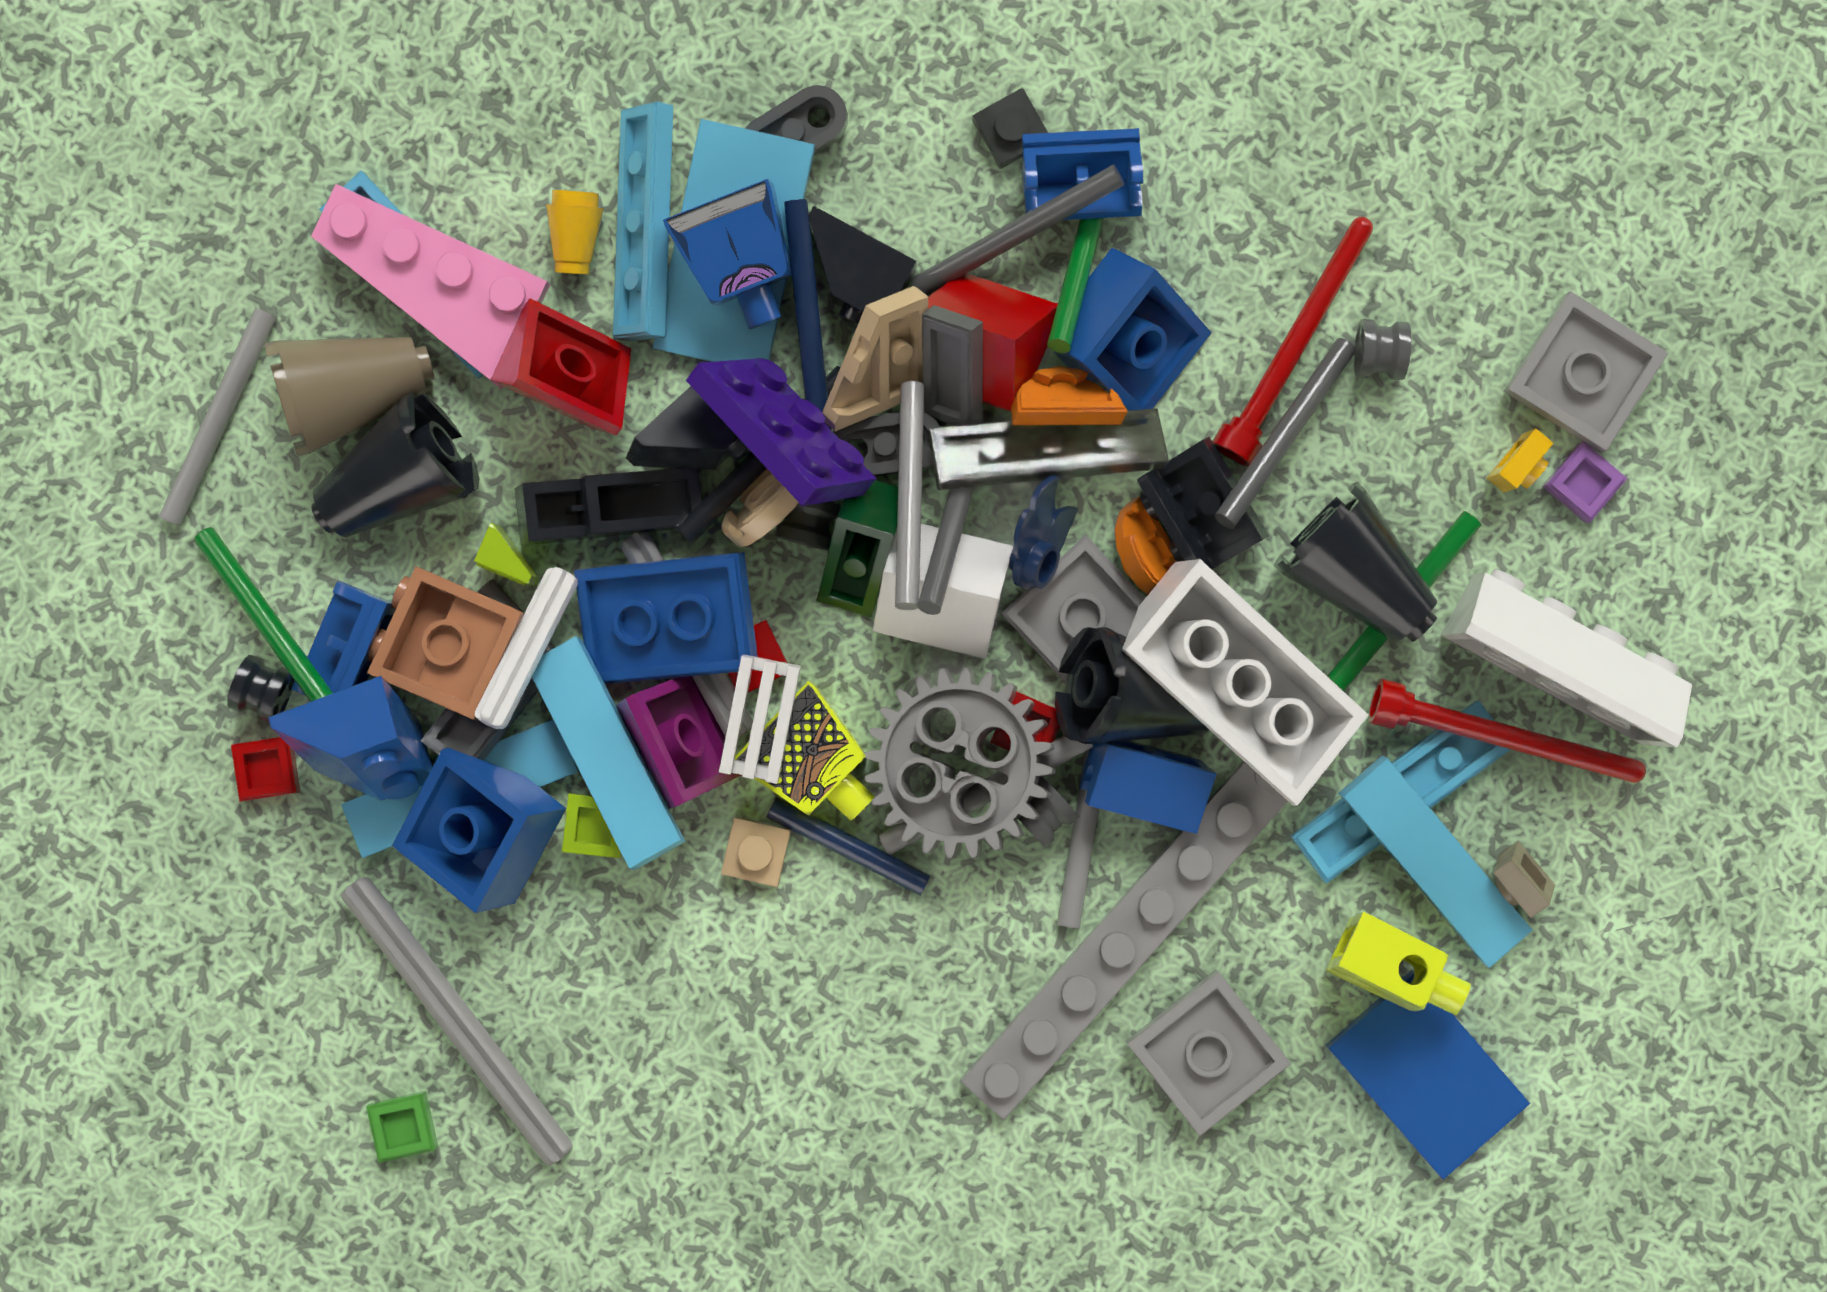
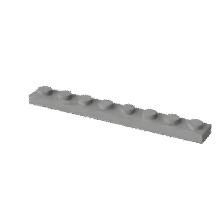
[960,761,1288,1120]

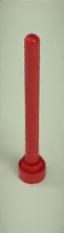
[1213,217,1373,467]
[1368,678,1646,783]

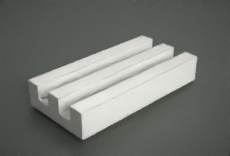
[719,654,801,784]

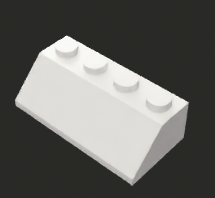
[1122,559,1369,806]
[1440,569,1692,747]

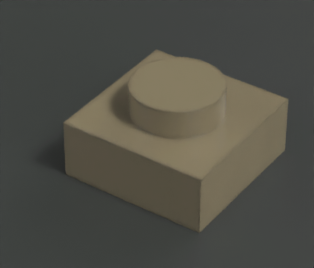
[1493,840,1555,918]

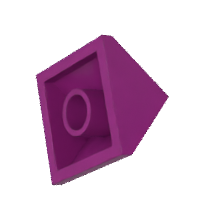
[616,676,742,809]

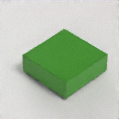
[366,1091,438,1163]

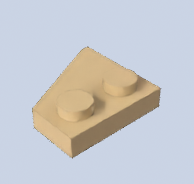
[822,286,928,432]

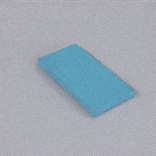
[653,119,816,362]

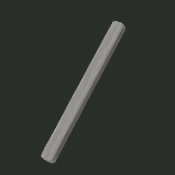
[341,877,572,1166]

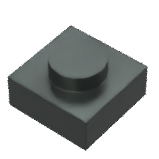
[972,87,1048,169]

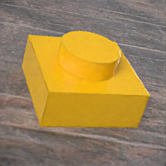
[1486,428,1554,493]

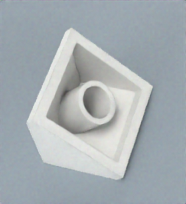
[873,524,1013,659]

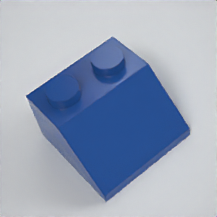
[1053,248,1212,423]
[268,676,432,801]
[392,748,567,913]

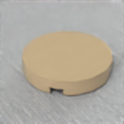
[721,469,799,548]

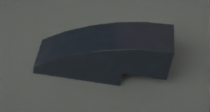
[514,468,702,546]

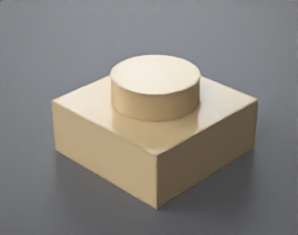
[721,817,791,887]

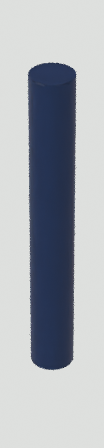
[766,797,931,896]

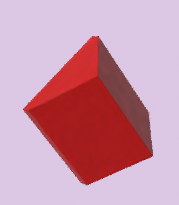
[928,273,1058,412]
[490,298,631,435]

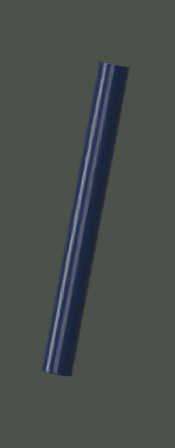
[784,199,832,431]

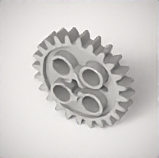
[864,667,1056,859]

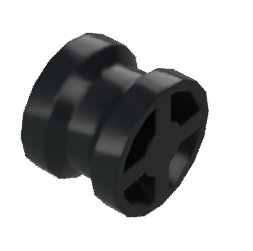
[227,655,295,723]

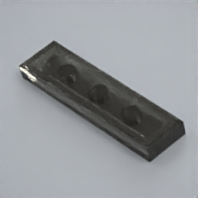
[928,408,1169,490]

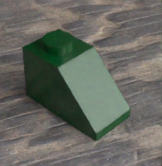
[816,480,898,617]

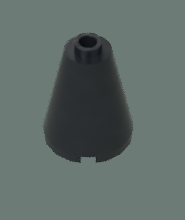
[311,392,480,537]
[1273,482,1437,642]
[1055,627,1209,744]

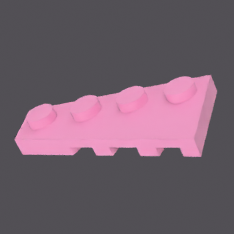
[311,184,550,389]

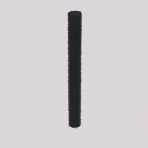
[675,366,841,545]

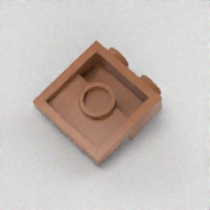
[367,566,524,721]

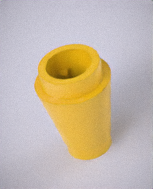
[546,190,604,274]

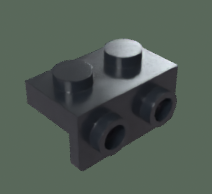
[1137,436,1269,570]

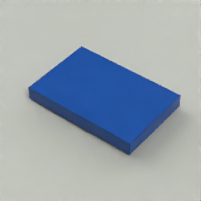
[574,552,758,684]
[1325,970,1531,1180]

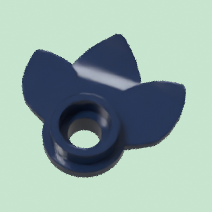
[1009,475,1078,589]

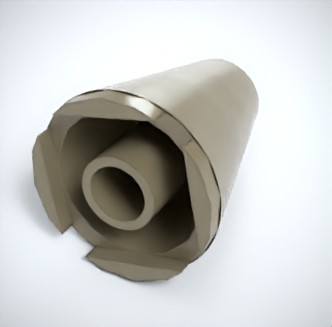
[264,337,435,457]

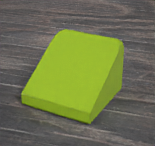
[474,522,540,588]

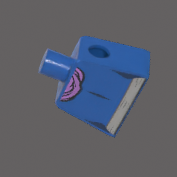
[663,179,792,329]

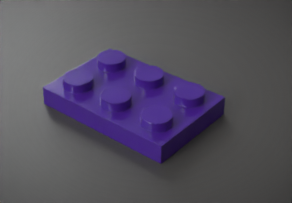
[686,358,877,506]

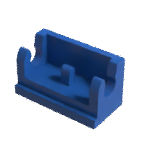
[1022,128,1144,220]
[292,580,396,695]
[1080,741,1216,834]

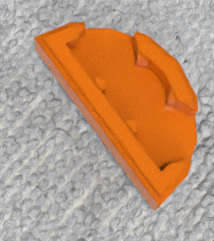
[1011,366,1128,425]
[1115,495,1177,595]

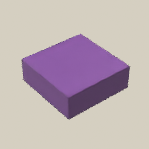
[1542,441,1628,523]

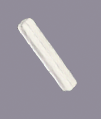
[475,567,578,729]

